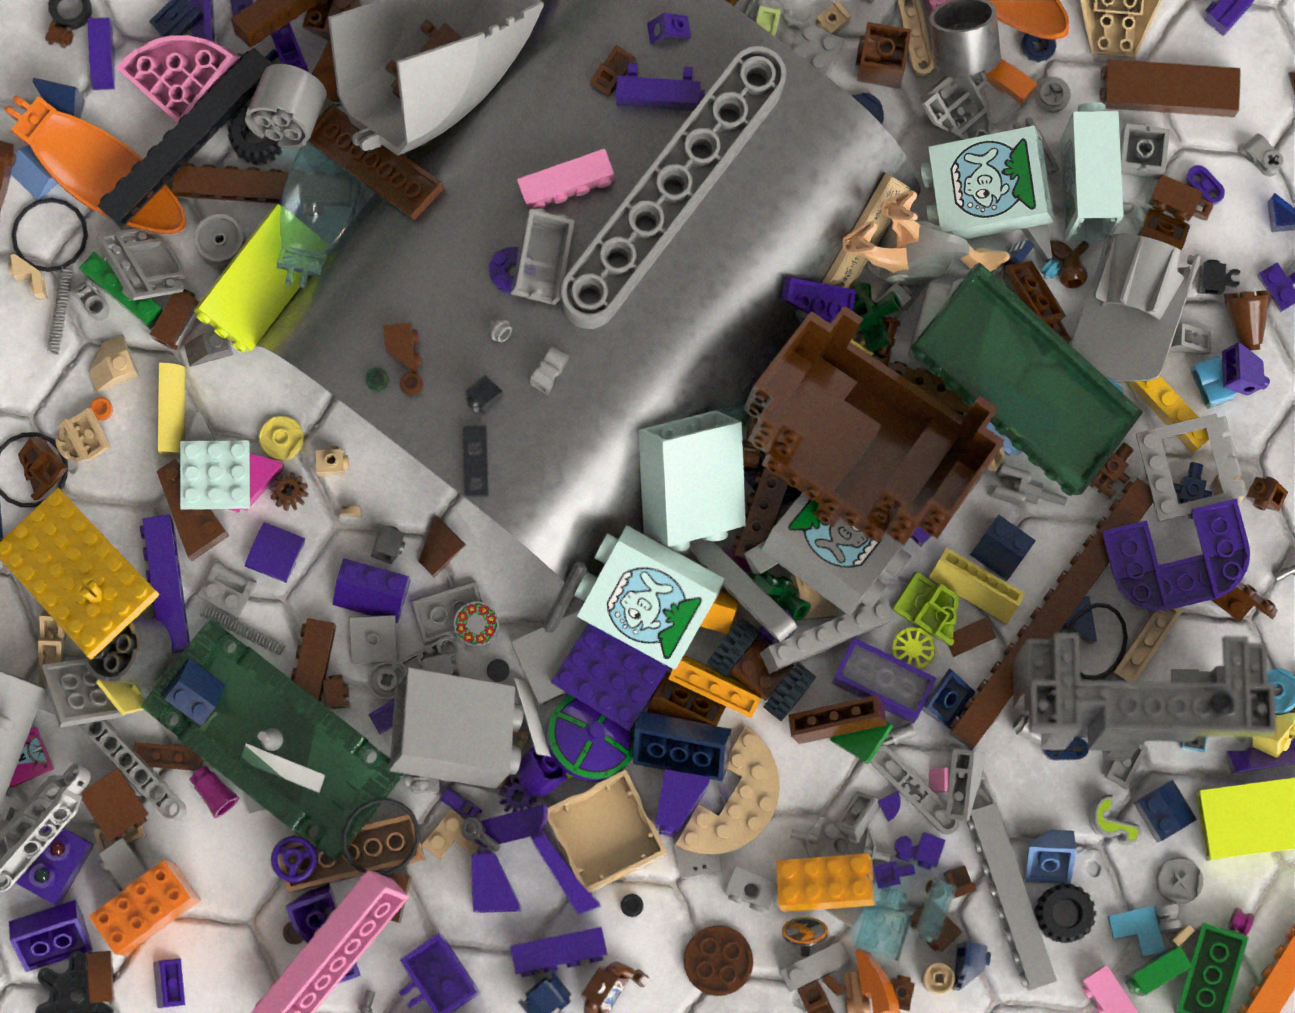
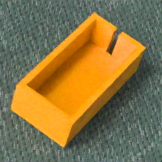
[776,853,875,912]

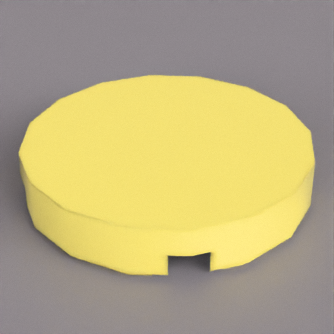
[259,416,304,461]

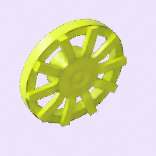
[892,627,935,669]

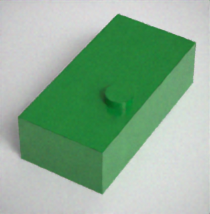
[1176,923,1249,1013]

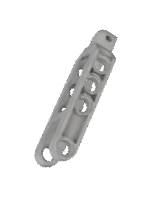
[0,763,90,892]

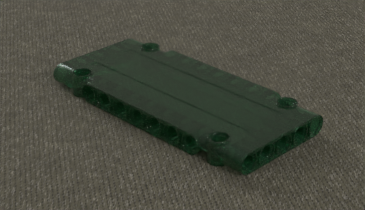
[142,619,404,861]

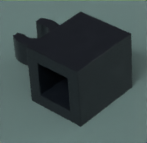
[1198,260,1240,295]

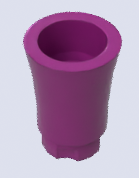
[189,766,239,818]

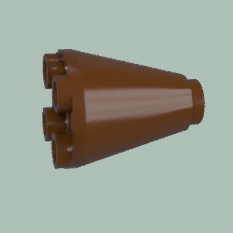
[1224,290,1270,351]

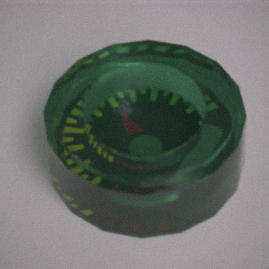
[365,367,389,392]

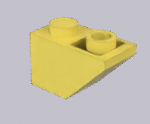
[1252,713,1295,758]

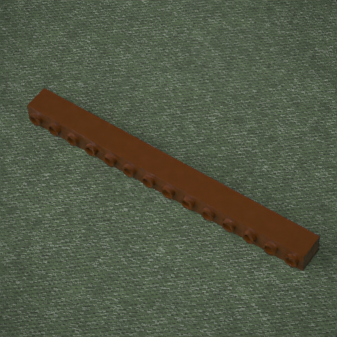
[949,478,1153,750]

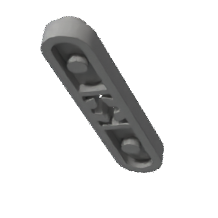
[870,746,959,834]

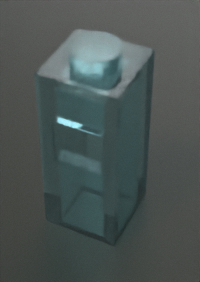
[914,878,957,943]

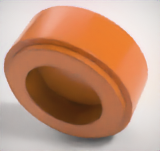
[89,397,113,421]

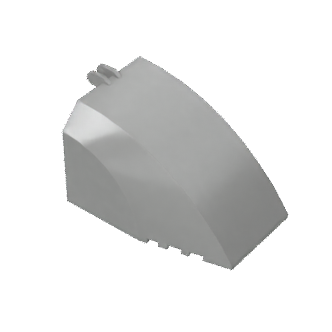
[328,0,544,155]

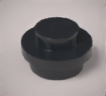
[487,659,510,682]
[1209,691,1234,715]
[620,894,644,917]

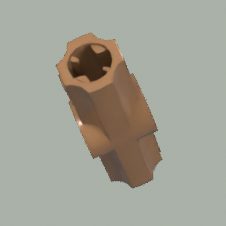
[844,971,871,1013]

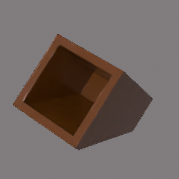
[81,768,149,842]

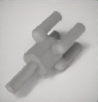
[990,464,1067,506]

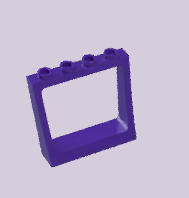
[530,831,601,915]

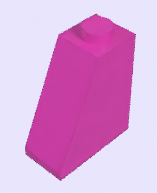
[228,453,285,513]

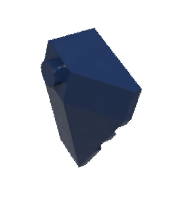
[953,941,991,991]

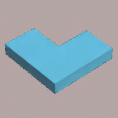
[1108,906,1165,957]

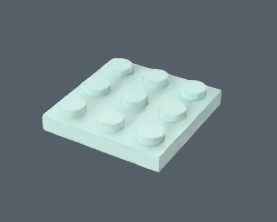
[180,440,250,510]

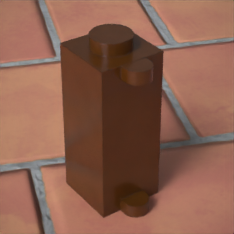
[149,289,199,351]

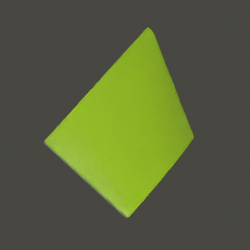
[891,571,959,646]

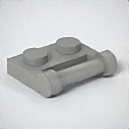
[197,561,257,618]

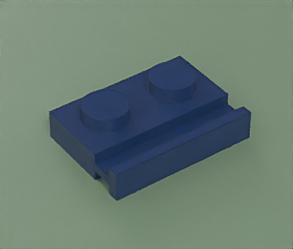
[149,0,203,37]

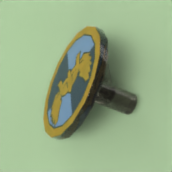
[782,917,828,957]

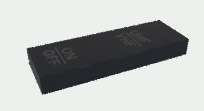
[463,425,488,497]

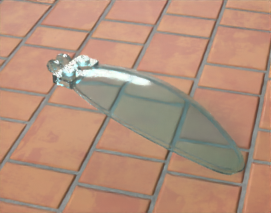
[277,102,362,289]

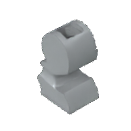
[530,346,569,395]

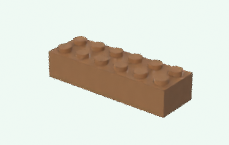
[278,815,425,893]

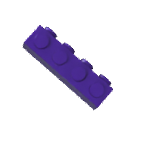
[510,927,608,978]

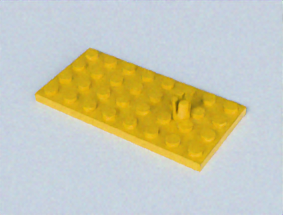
[0,487,159,659]

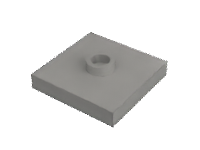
[349,615,398,663]

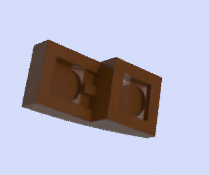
[589,45,636,95]
[948,617,997,657]
[87,950,115,1003]
[797,980,835,1013]

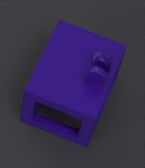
[399,933,481,1013]

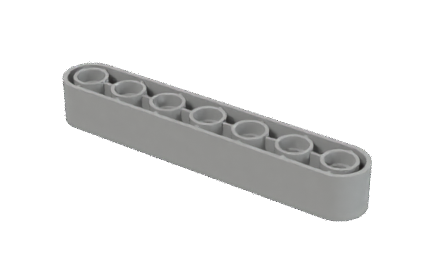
[561,46,786,329]

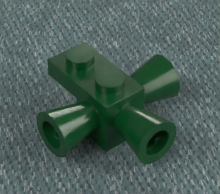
[850,282,903,352]
[749,570,811,621]

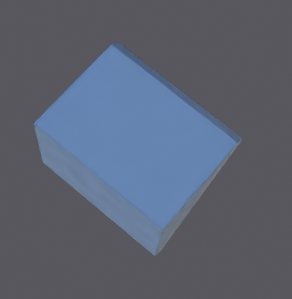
[11,145,58,200]

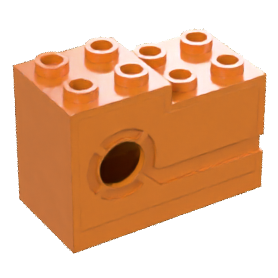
[88,860,201,956]

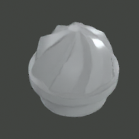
[487,318,512,342]

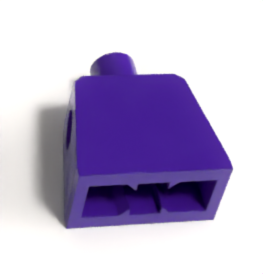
[1222,342,1270,395]

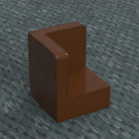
[943,866,977,899]

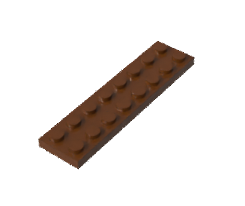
[307,105,445,221]

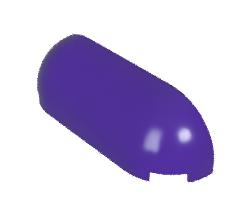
[474,804,548,847]

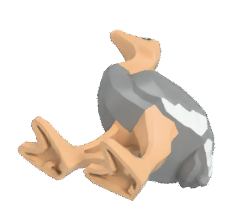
[842,190,1010,287]

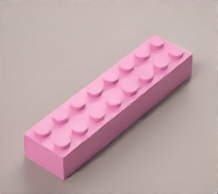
[251,870,409,1013]

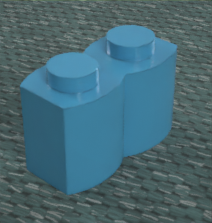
[1190,356,1237,409]

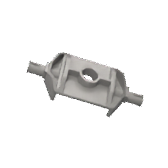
[790,816,892,862]

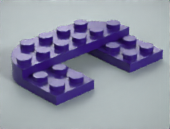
[1102,498,1250,612]

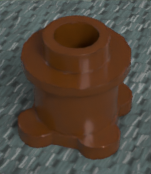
[45,20,74,48]

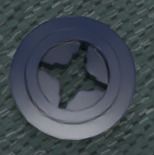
[1021,33,1056,63]

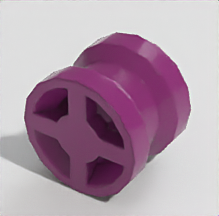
[1228,908,1254,936]

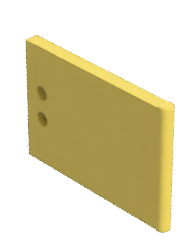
[96,680,150,715]

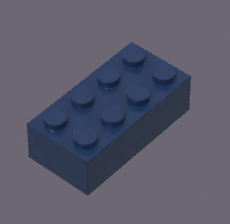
[633,712,732,782]

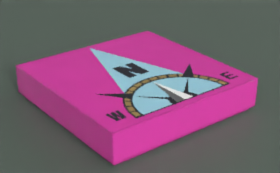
[9,727,54,788]

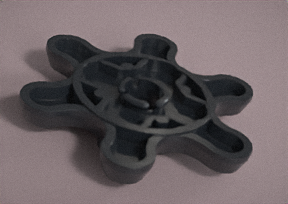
[35,951,116,1013]

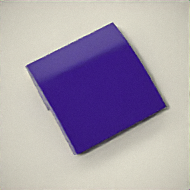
[245,522,305,583]

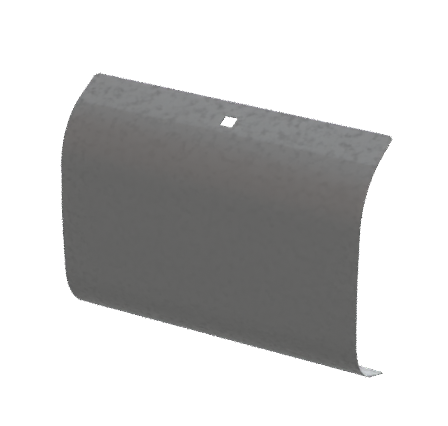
[256,0,921,604]

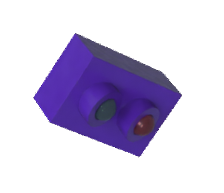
[15,826,95,905]

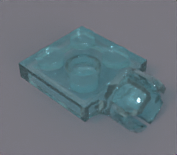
[854,887,912,961]

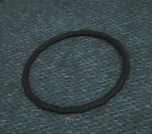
[12,198,88,272]
[0,432,68,507]
[1066,603,1128,680]
[342,798,420,876]

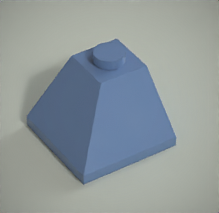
[1024,830,1076,884]

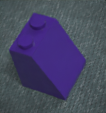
[655,769,711,837]
[472,850,522,913]

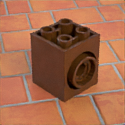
[855,22,912,88]

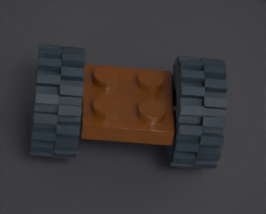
[707,618,816,721]

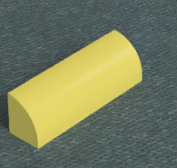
[158,363,186,457]
[929,547,1025,624]

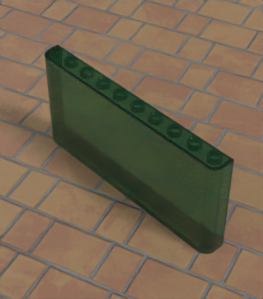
[911,263,1143,496]

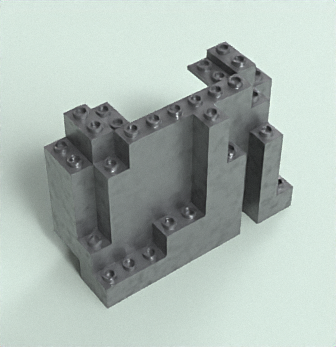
[1013,633,1276,761]

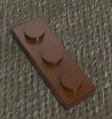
[134,742,204,771]

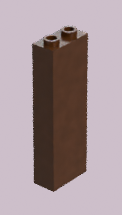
[1099,59,1241,117]

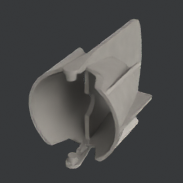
[1070,233,1201,381]

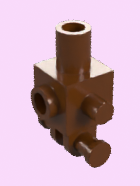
[1081,443,1134,500]

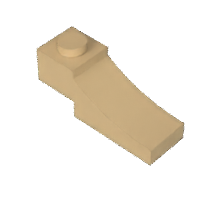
[38,611,66,684]

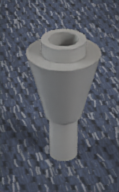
[258,728,283,751]

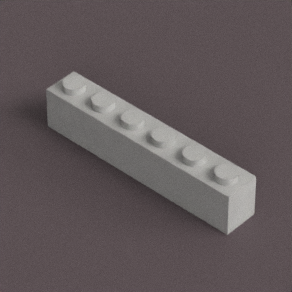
[760,598,895,674]

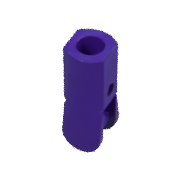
[440,787,482,818]

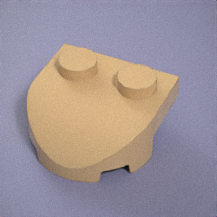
[56,408,111,462]

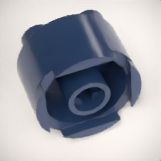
[518,972,571,1013]

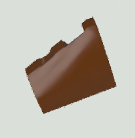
[18,437,68,500]
[418,516,466,578]

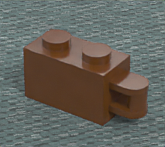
[1148,174,1214,221]

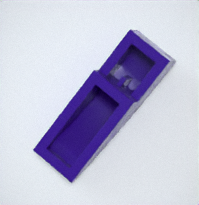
[88,18,115,90]

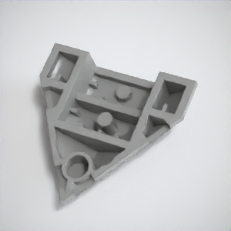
[920,71,991,140]

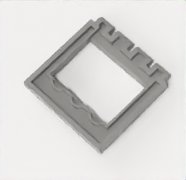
[1135,414,1247,522]

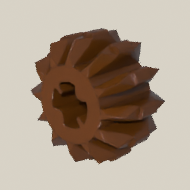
[270,472,309,511]

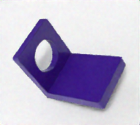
[647,13,691,44]

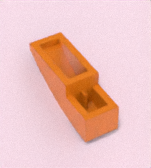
[985,59,1037,105]
[855,949,900,1013]

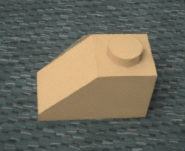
[89,335,139,392]

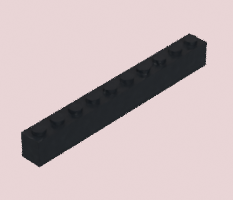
[97,48,273,229]

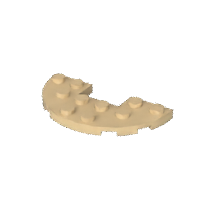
[675,726,780,854]

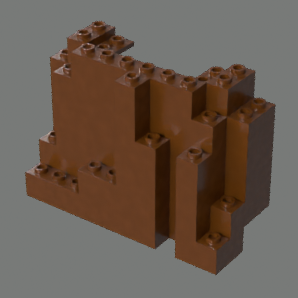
[743,306,1005,545]

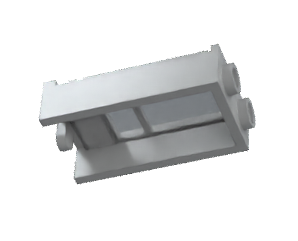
[510,208,575,305]

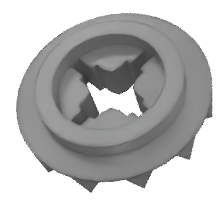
[1035,77,1071,112]

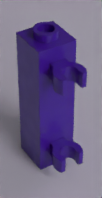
[616,62,705,111]

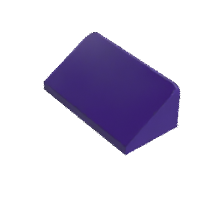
[153,958,185,1009]

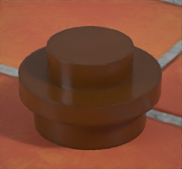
[400,372,423,396]

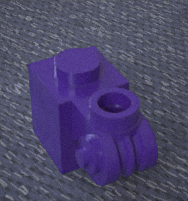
[894,832,946,870]

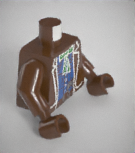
[582,961,649,1013]

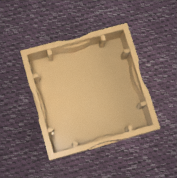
[547,770,668,893]

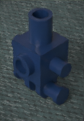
[1173,462,1213,519]

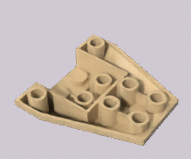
[1080,0,1161,57]

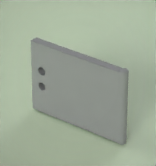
[672,816,722,879]

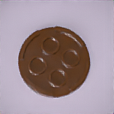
[684,926,753,996]

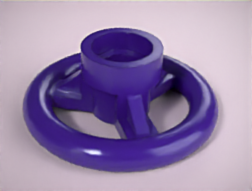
[271,836,317,883]

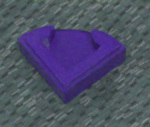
[878,791,901,822]

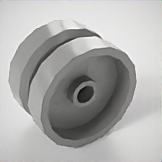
[194,214,247,269]

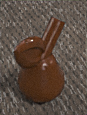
[1050,241,1089,288]

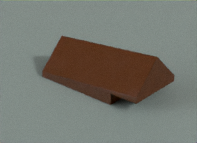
[1002,261,1072,357]

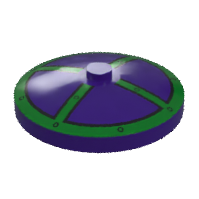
[546,695,635,782]

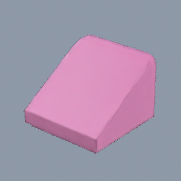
[929,768,949,793]

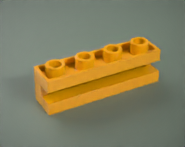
[668,655,761,718]

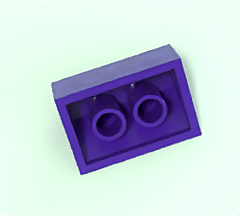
[332,558,411,624]
[9,900,93,972]

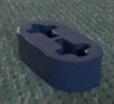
[1044,739,1089,761]

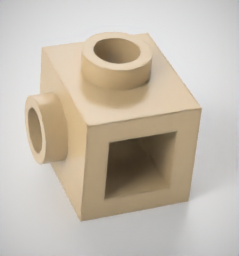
[315,446,349,477]

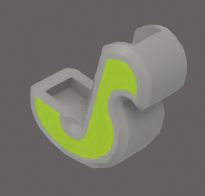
[1090,795,1142,845]

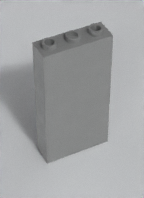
[511,610,588,706]

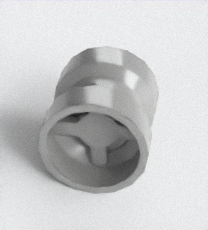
[1155,904,1183,931]

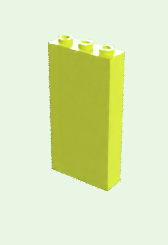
[193,204,330,353]
[1195,778,1295,861]

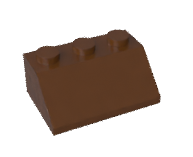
[647,671,726,726]

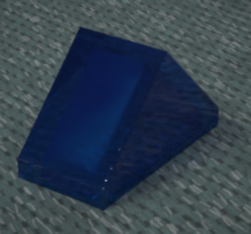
[1267,193,1295,232]

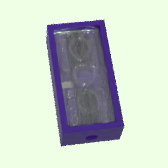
[831,637,937,724]

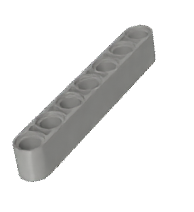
[687,538,797,642]
[79,720,187,820]

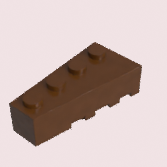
[156,459,229,561]

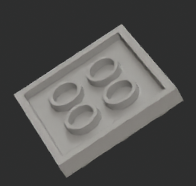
[40,658,127,728]

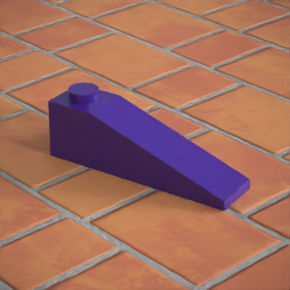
[285,884,361,983]

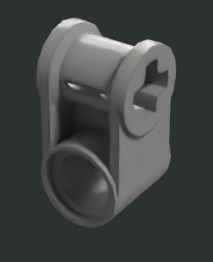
[1240,133,1283,177]
[69,277,109,321]

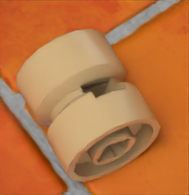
[922,963,955,994]

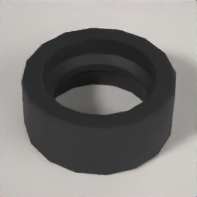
[48,0,92,30]

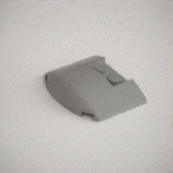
[97,228,184,301]

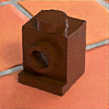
[323,675,351,710]
[890,975,915,1011]

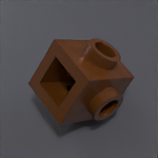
[1246,476,1288,511]

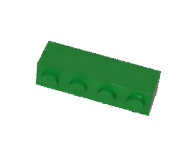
[79,252,163,330]

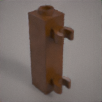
[385,19,462,99]

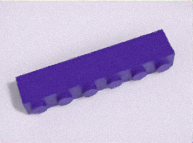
[140,514,192,654]

